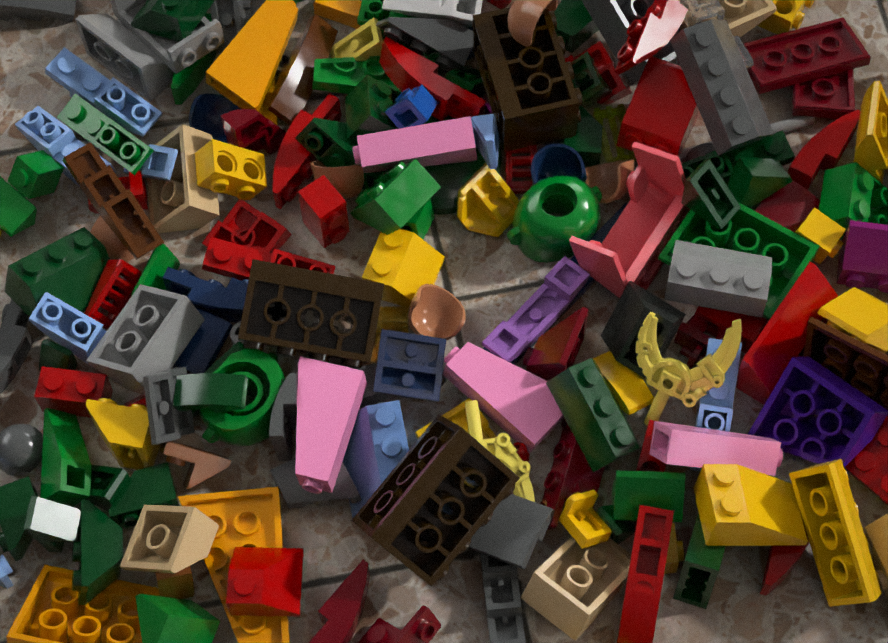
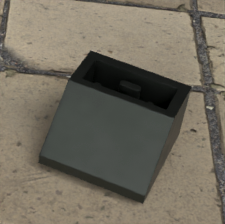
[601,281,686,378]

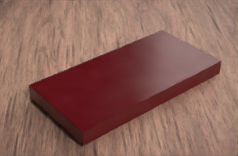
[737,17,871,94]

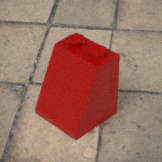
[616,56,699,156]

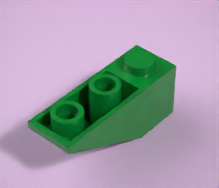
[40,408,91,507]

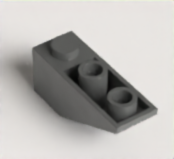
[376,17,473,71]

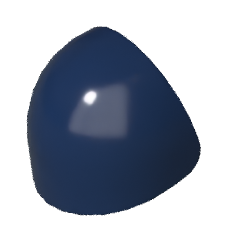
[189,93,241,143]
[531,143,587,184]

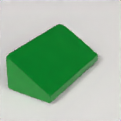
[0,176,37,237]
[131,244,180,295]

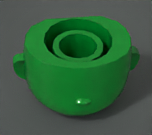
[507,175,602,263]
[198,348,285,447]

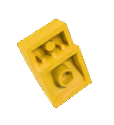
[853,81,888,184]

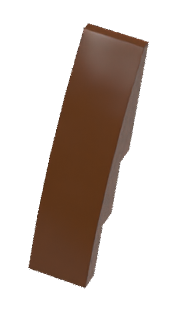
[267,14,338,126]
[62,142,164,260]

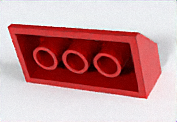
[736,262,838,405]

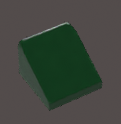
[39,339,78,371]
[597,505,636,545]

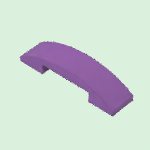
[482,256,590,362]

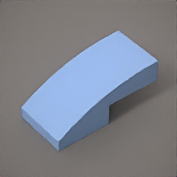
[123,144,178,180]

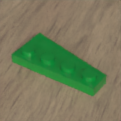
[312,56,435,94]

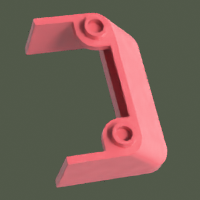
[569,142,690,298]

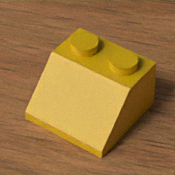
[362,229,445,308]

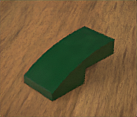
[172,373,248,413]

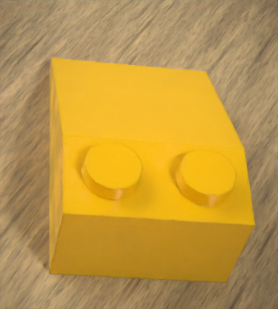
[693,464,808,546]

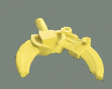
[636,312,742,426]
[465,400,535,502]

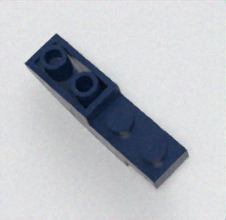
[162,267,286,323]

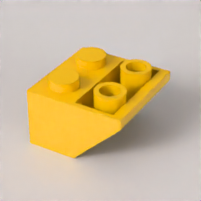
[817,287,888,354]
[86,398,160,470]

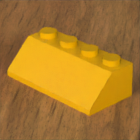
[789,459,882,607]

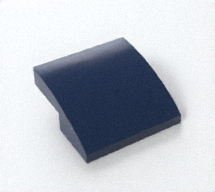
[173,308,233,374]
[373,329,447,402]

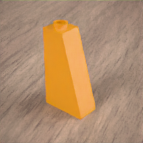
[206,0,298,112]

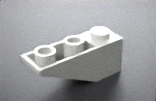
[382,0,483,28]

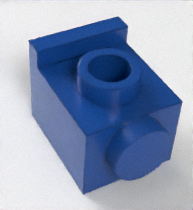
[385,85,438,128]

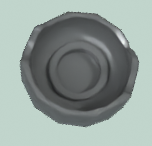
[0,424,43,475]

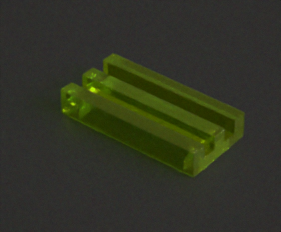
[593,104,636,163]

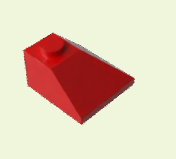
[226,547,304,617]

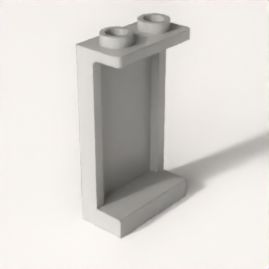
[110,0,225,74]

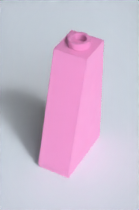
[353,116,477,173]
[443,342,564,453]
[295,356,367,494]
[649,421,783,476]

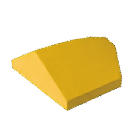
[457,163,520,237]

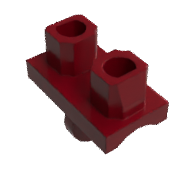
[674,314,726,369]

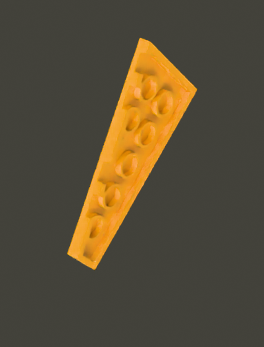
[178,486,290,643]

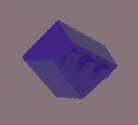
[748,356,888,467]

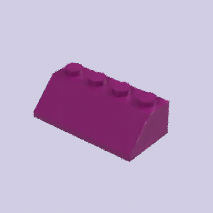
[837,220,888,293]

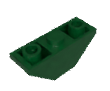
[295,117,382,196]
[72,500,123,605]

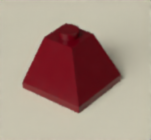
[522,307,589,381]

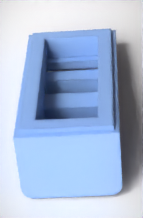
[471,114,499,169]

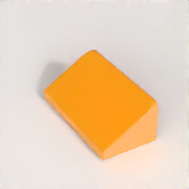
[313,0,362,29]

